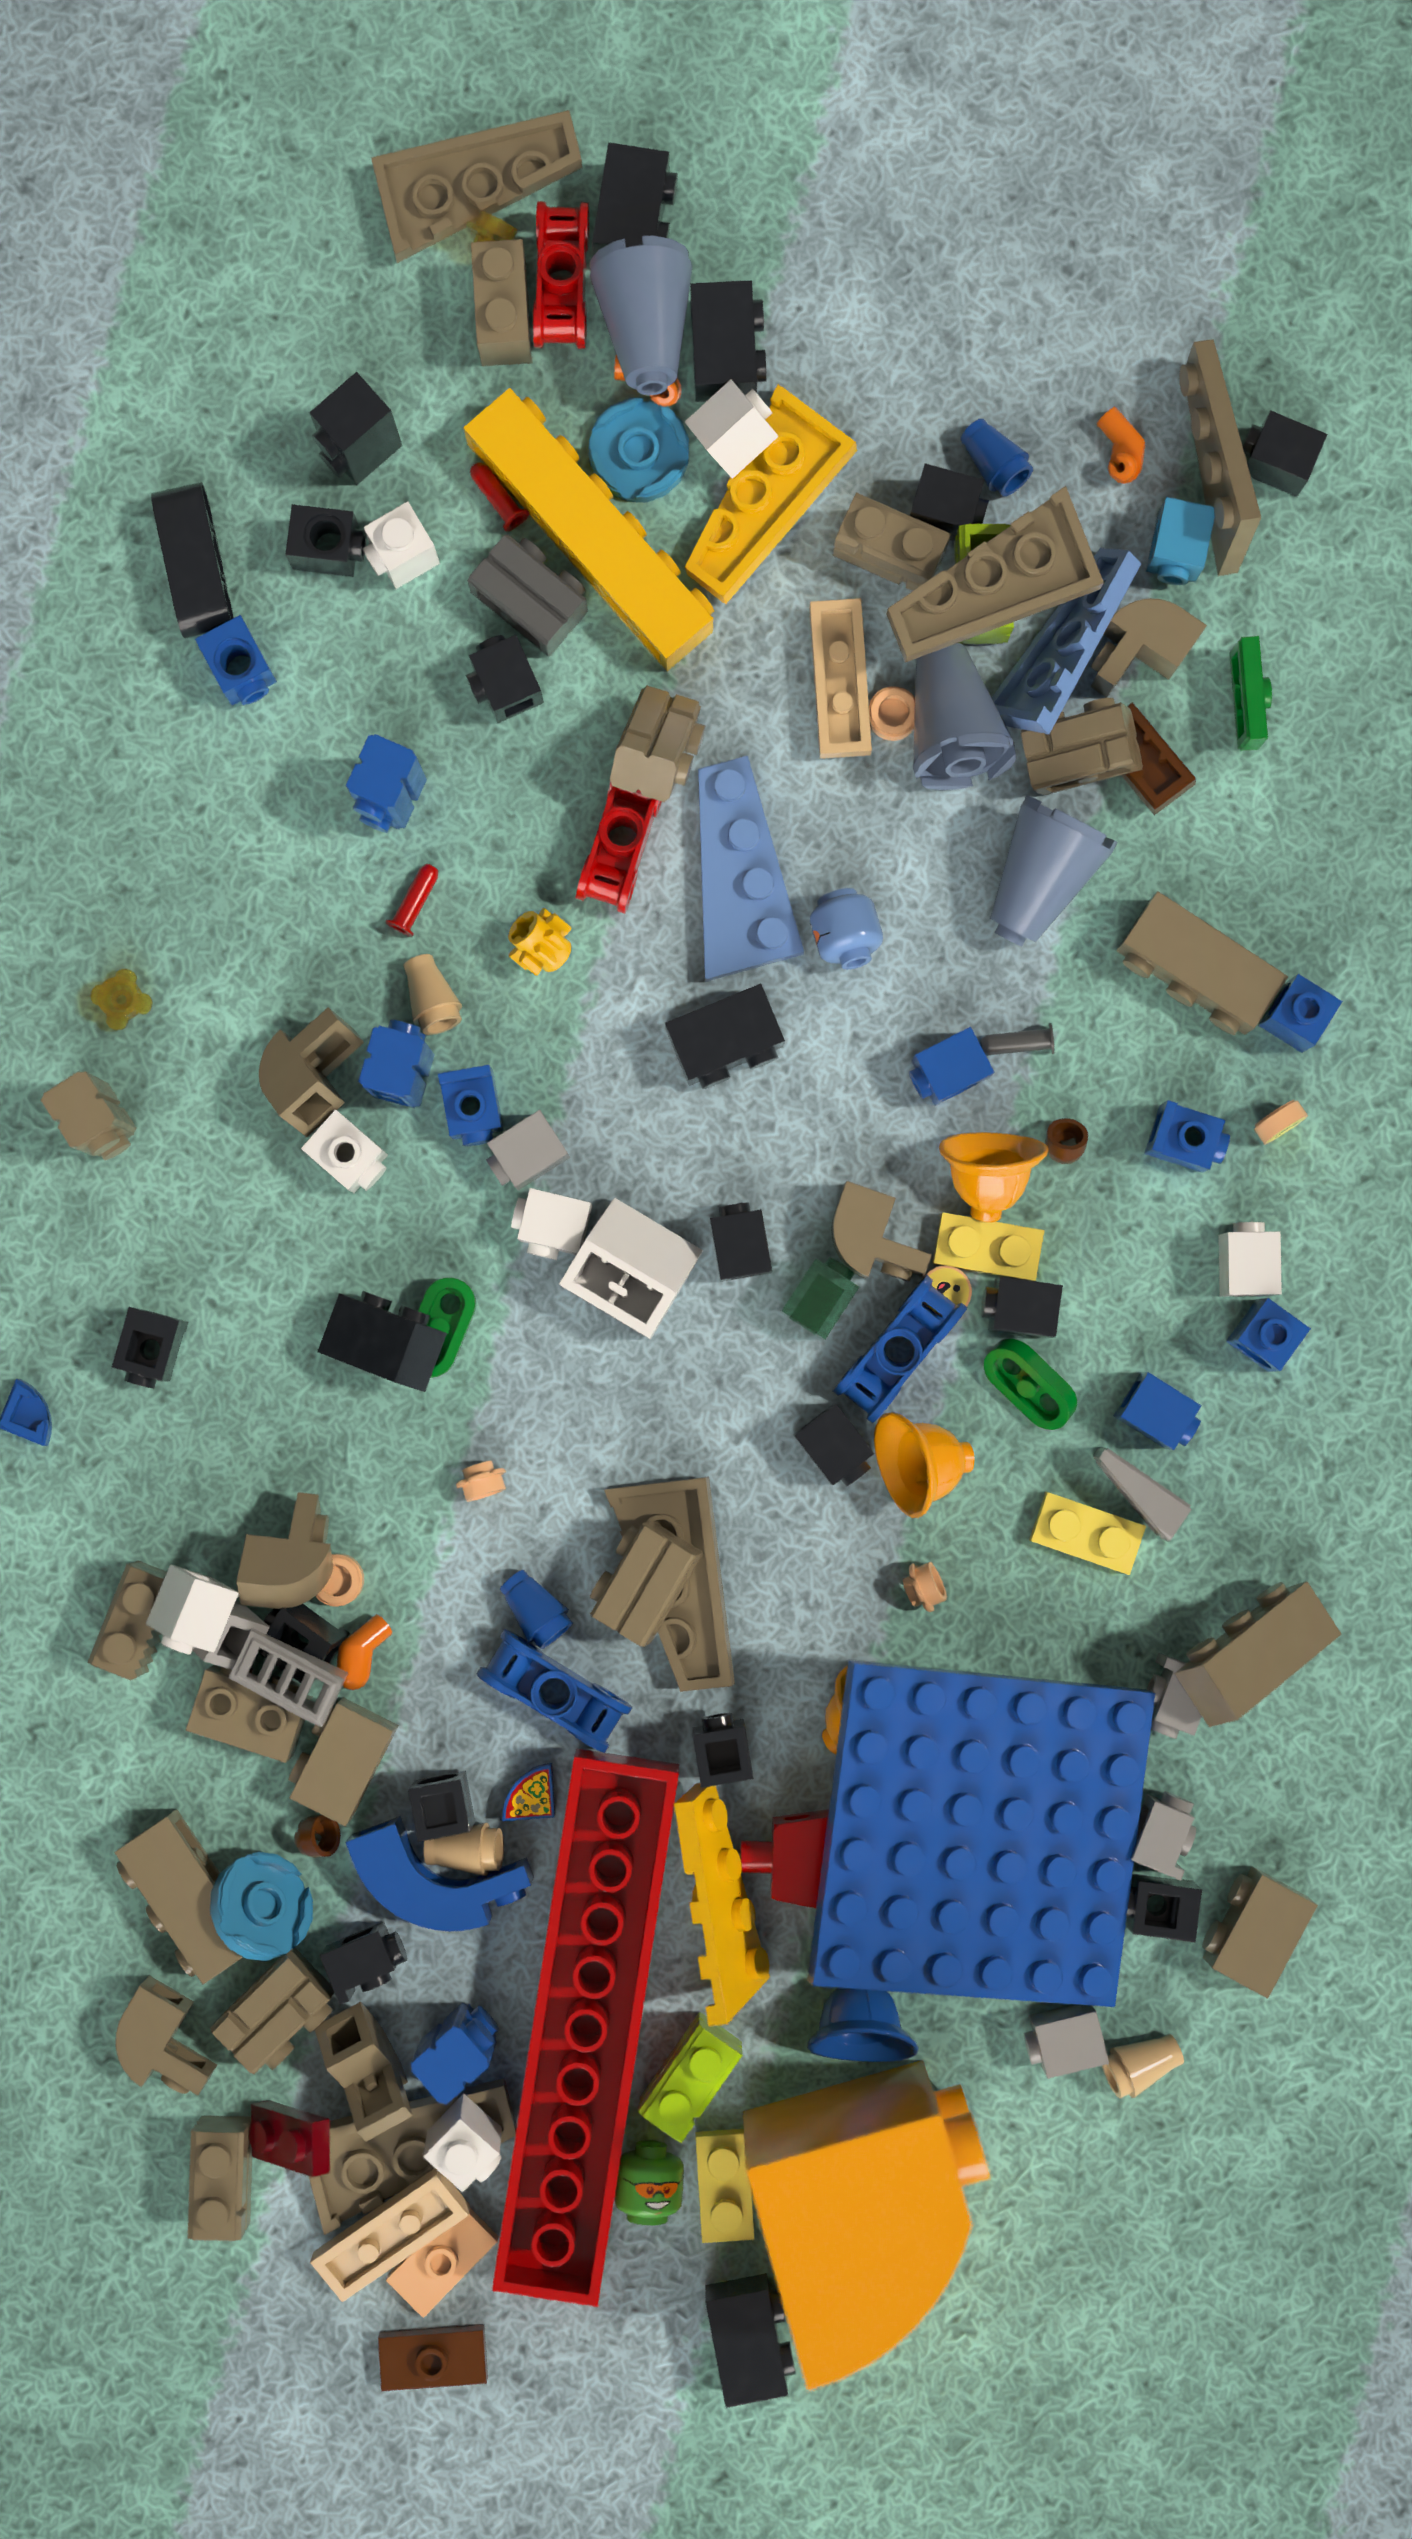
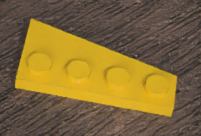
[685,384,857,605]
[674,1783,770,2026]

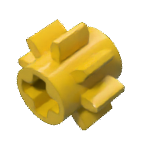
[508,908,572,976]

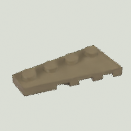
[371,110,582,263]
[1179,339,1262,576]
[886,486,1104,663]
[604,1477,735,1692]
[309,2078,517,2235]

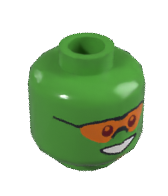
[614,2140,684,2226]

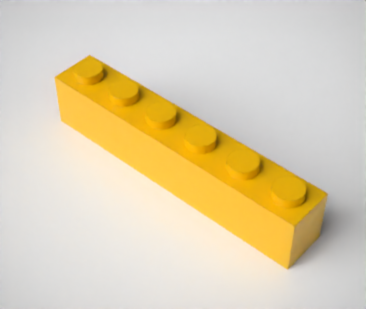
[463,388,714,671]

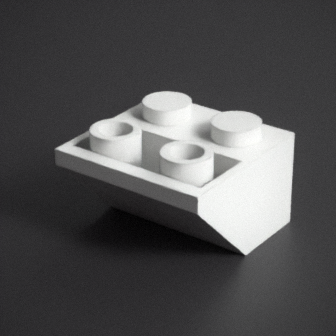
[559,1198,703,1339]

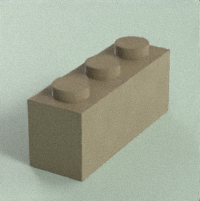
[1116,891,1289,1035]
[1174,1581,1341,1727]
[114,1809,243,1984]

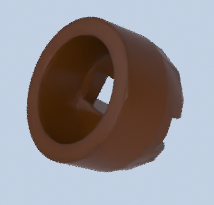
[1045,1118,1088,1164]
[294,1814,341,1858]

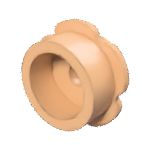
[456,1461,506,1502]
[903,1562,947,1612]

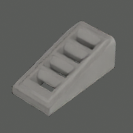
[1093,1447,1192,1542]
[229,1628,348,1727]

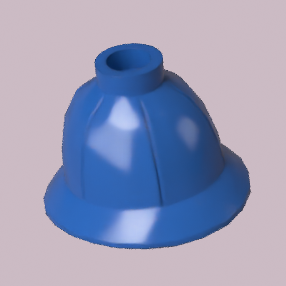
[807,1988,919,2062]

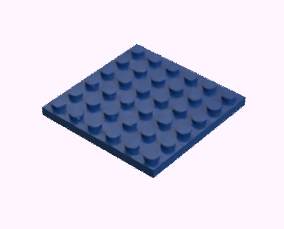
[807,1660,1155,2007]

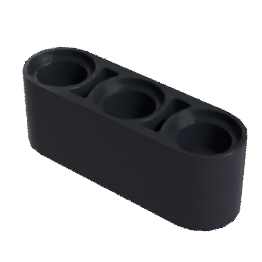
[151,482,234,638]

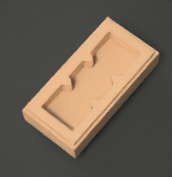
[386,2208,499,2318]

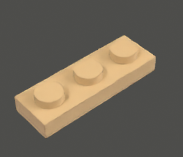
[809,598,872,759]
[310,2168,470,2302]

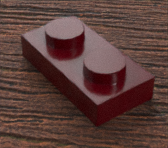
[248,2101,330,2178]

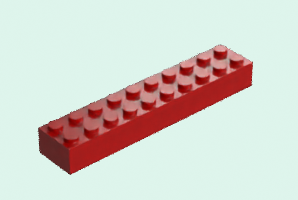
[492,1748,680,2307]

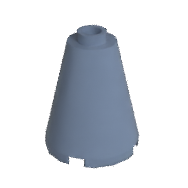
[590,236,692,395]
[913,643,1017,790]
[990,795,1118,947]

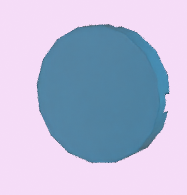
[588,398,689,502]
[210,1852,313,1961]

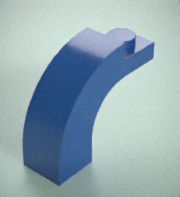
[345,1816,534,1931]

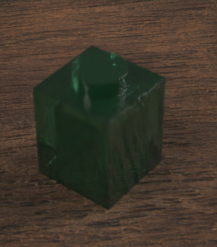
[780,1257,859,1340]

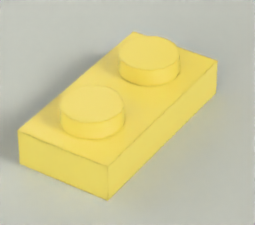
[932,1212,1045,1281]
[1029,1492,1146,1575]
[695,2129,754,2243]

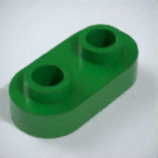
[418,1278,477,1378]
[984,1338,1077,1430]

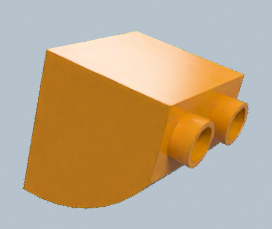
[743,2060,990,2391]

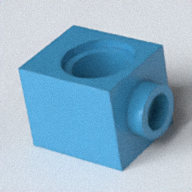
[1146,497,1215,585]

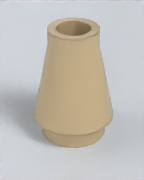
[403,954,462,1035]
[424,1823,504,1876]
[1102,2034,1184,2098]

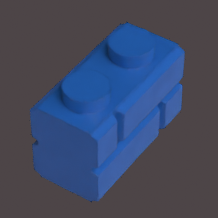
[346,734,427,833]
[358,1020,435,1108]
[411,2002,499,2105]

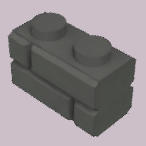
[467,534,588,657]

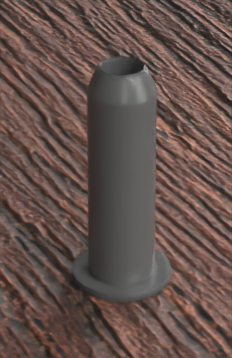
[980,1023,1055,1055]

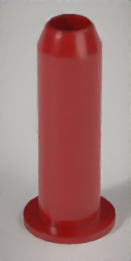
[470,462,529,532]
[385,864,439,937]

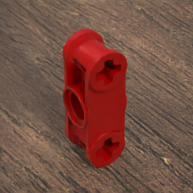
[533,201,590,349]
[575,782,662,914]

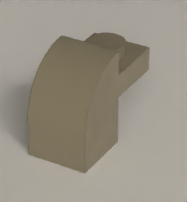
[1090,598,1207,698]
[259,1007,364,1137]
[831,1181,932,1282]
[236,1492,333,1609]
[116,1975,217,2096]
[315,2002,413,2141]

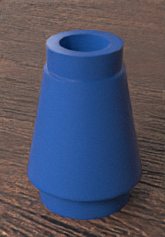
[960,419,1033,497]
[500,1570,573,1649]

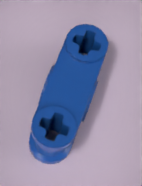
[832,1275,968,1424]
[476,1629,633,1753]

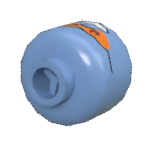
[810,888,883,970]

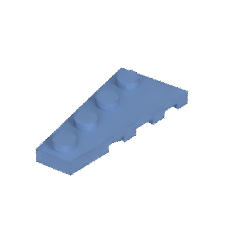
[992,548,1141,734]
[698,755,804,982]

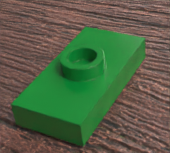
[1229,636,1272,751]

